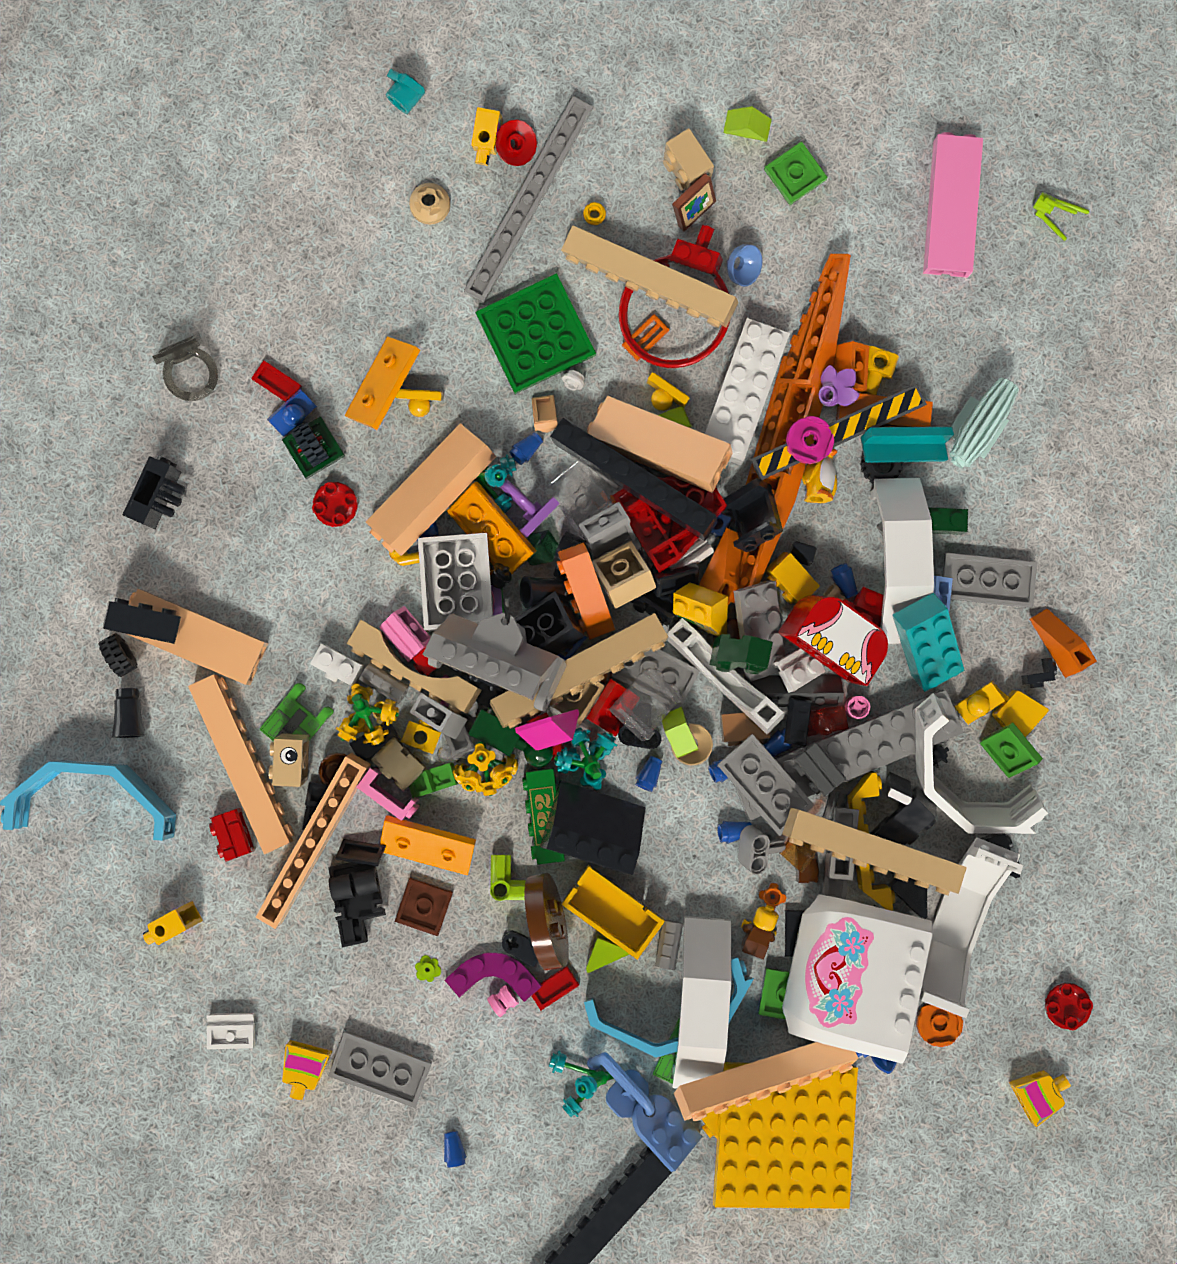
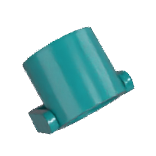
[385,69,425,115]

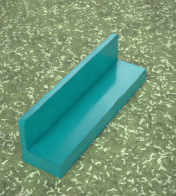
[860,427,954,463]

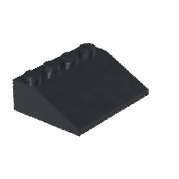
[540,780,646,875]

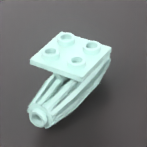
[950,378,1019,468]

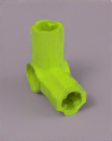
[490,855,526,901]

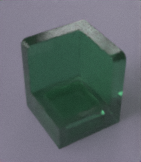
[526,530,559,566]

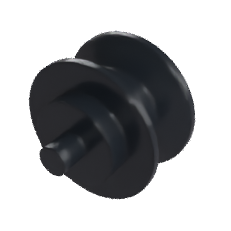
[490,563,512,589]
[933,744,949,769]

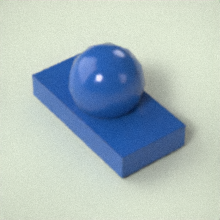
[267,389,317,437]

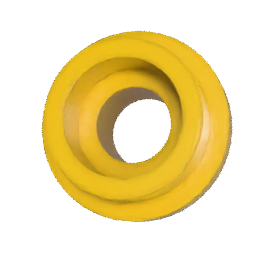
[583,202,606,225]

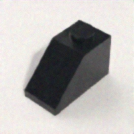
[888,878,928,919]

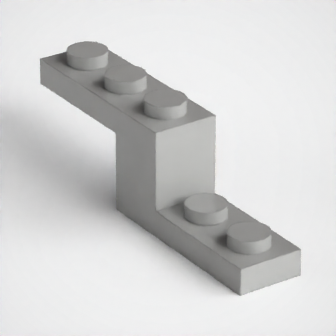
[822,807,859,900]

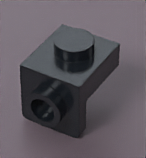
[1021,658,1057,688]

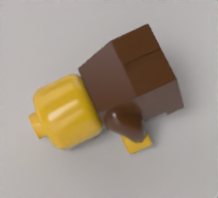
[741,905,779,960]

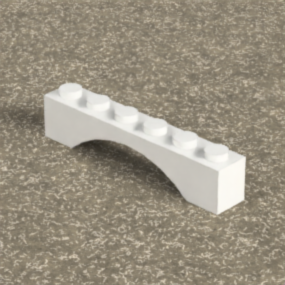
[667,618,784,734]

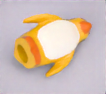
[802,449,838,503]

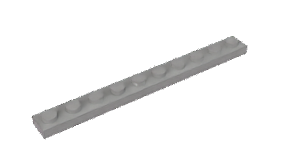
[464,96,593,303]

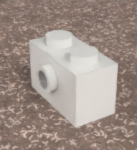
[310,644,365,686]

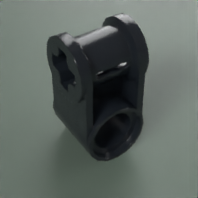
[502,930,539,968]

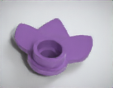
[819,365,860,407]

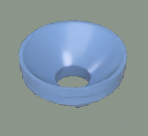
[727,244,763,287]

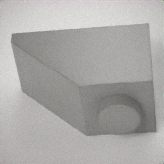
[409,693,467,740]

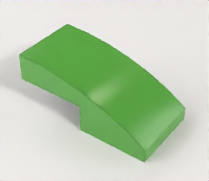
[409,762,459,798]

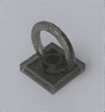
[152,333,218,401]

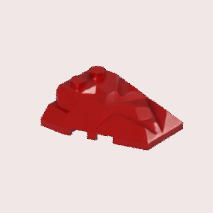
[612,476,727,573]

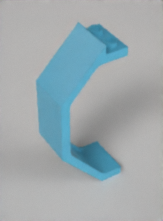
[0,760,176,841]
[584,957,754,1058]

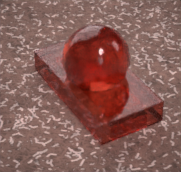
[808,705,849,737]

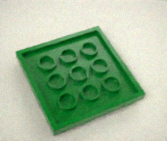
[475,273,596,394]

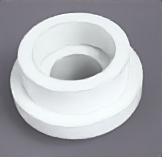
[562,370,584,391]

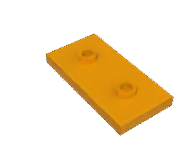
[344,336,420,430]
[447,481,537,575]
[380,815,476,875]

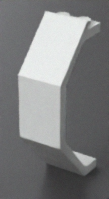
[870,478,934,645]
[915,693,1048,834]
[919,837,1023,1018]
[672,916,731,1088]

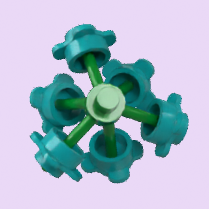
[554,727,618,790]

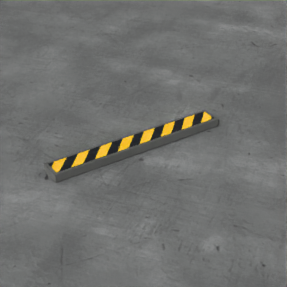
[751,384,927,480]

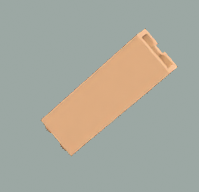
[587,396,733,493]
[366,423,496,556]
[127,589,269,685]

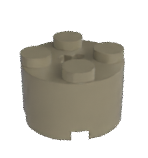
[371,737,426,792]

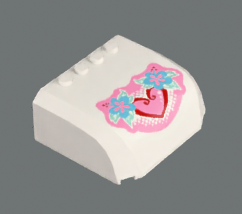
[782,894,933,1063]

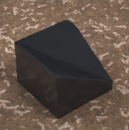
[790,541,817,566]

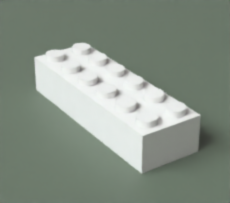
[705,318,790,465]

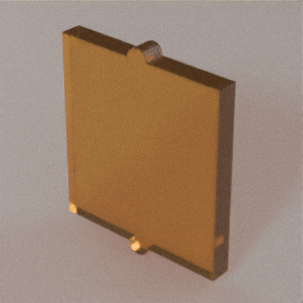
[780,837,817,873]

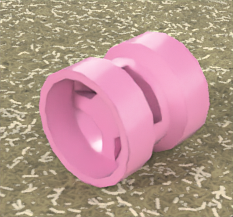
[844,696,870,719]
[487,985,519,1017]

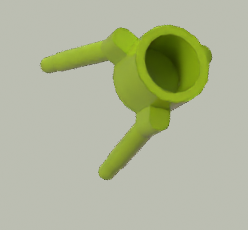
[1033,192,1089,241]

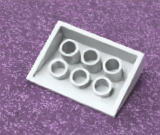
[418,533,493,631]

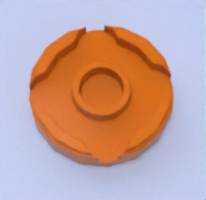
[916,1003,963,1047]

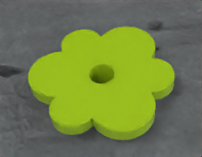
[415,955,441,982]

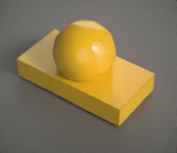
[647,372,690,411]
[395,389,444,417]
[954,680,1007,725]

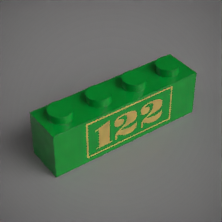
[522,768,565,865]

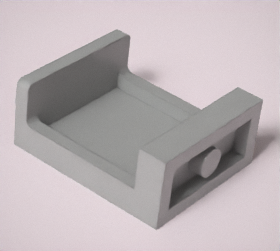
[578,502,642,559]

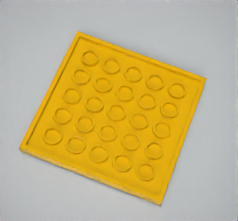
[713,1062,858,1209]

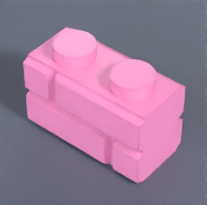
[379,606,431,662]

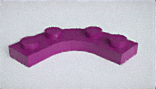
[445,953,542,1002]

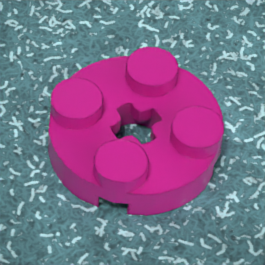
[786,416,834,464]

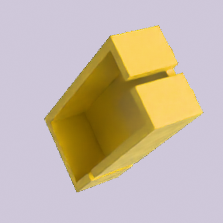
[562,864,665,960]

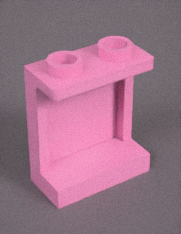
[357,767,420,821]

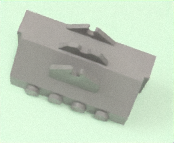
[423,613,567,712]

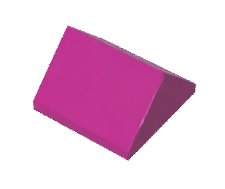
[515,709,579,750]

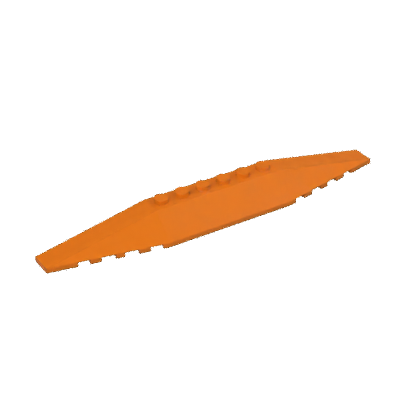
[731,254,851,603]

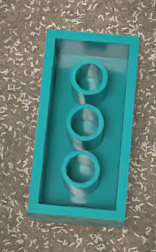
[892,593,965,692]

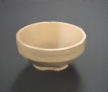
[409,183,450,225]
[671,723,713,766]

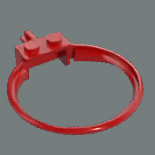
[619,225,730,368]

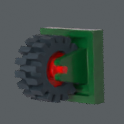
[282,416,345,479]

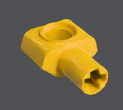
[861,346,899,395]
[401,719,441,754]

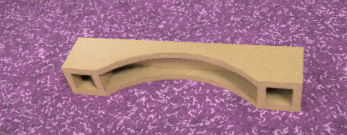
[347,620,481,715]

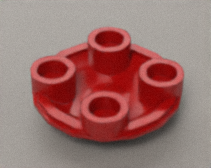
[312,482,358,527]
[1045,983,1093,1031]

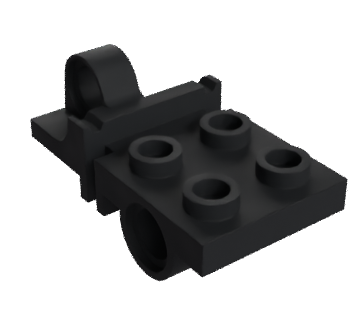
[328,862,386,948]

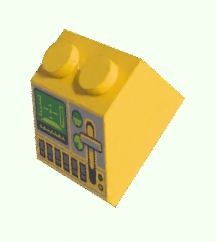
[673,583,728,636]

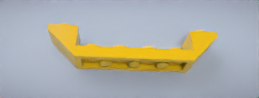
[847,771,896,911]

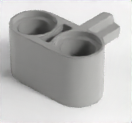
[738,825,786,875]

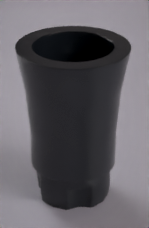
[520,576,573,608]
[112,688,145,738]

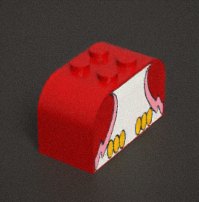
[778,595,888,686]

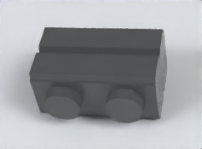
[793,742,846,796]

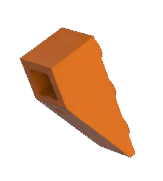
[699,528,742,605]
[1029,609,1097,678]

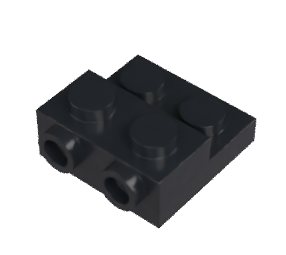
[630,565,675,626]

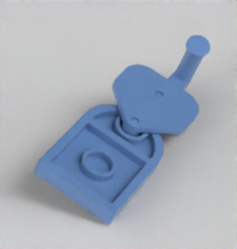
[587,1052,703,1172]

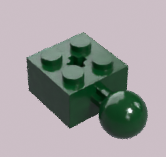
[468,707,553,767]

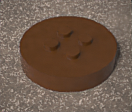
[524,873,569,970]

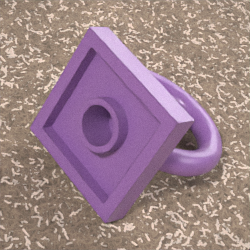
[500,478,560,537]

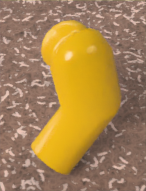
[389,550,419,566]

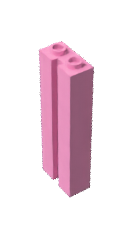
[923,132,983,278]

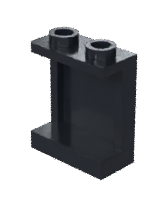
[723,478,783,552]

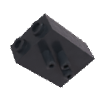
[122,455,186,530]

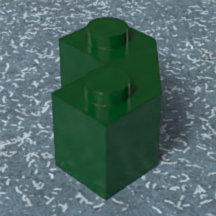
[709,634,773,674]

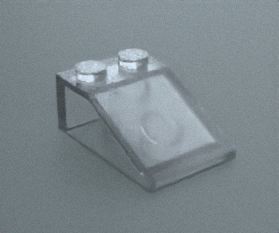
[546,460,616,541]

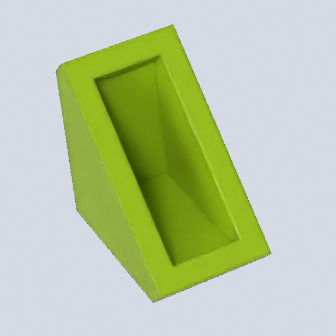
[723,106,772,142]
[660,707,698,758]
[586,935,630,973]

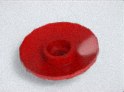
[496,119,537,166]

